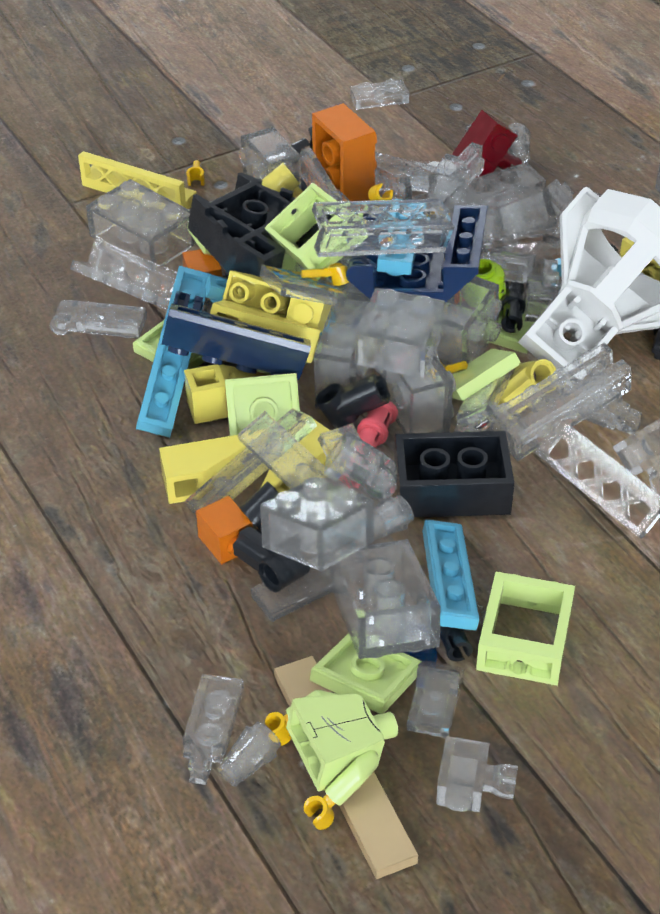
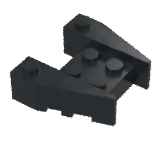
[188,172,332,281]

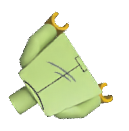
[265,690,398,830]

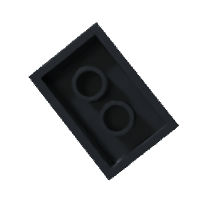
[394,431,514,518]

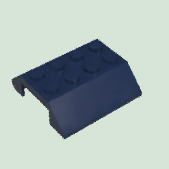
[346,205,488,307]
[162,291,311,380]

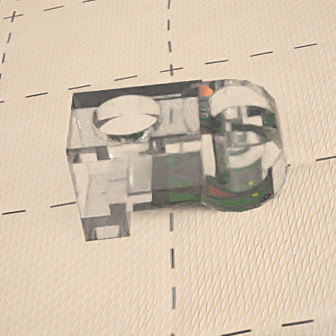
[324,431,397,499]

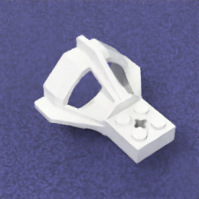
[518,187,660,386]

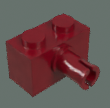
[448,110,522,185]

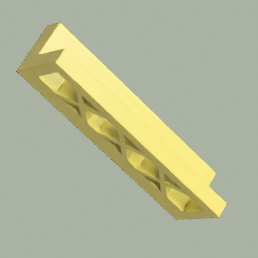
[78,151,197,216]

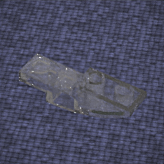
[427,142,485,229]

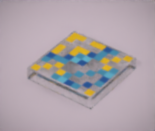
[259,265,348,307]

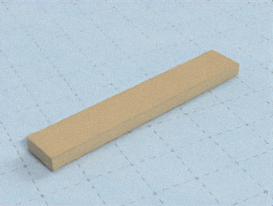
[274,656,418,880]

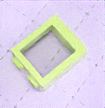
[265,183,367,280]
[476,571,575,686]

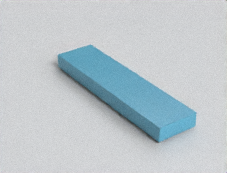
[422,520,479,631]

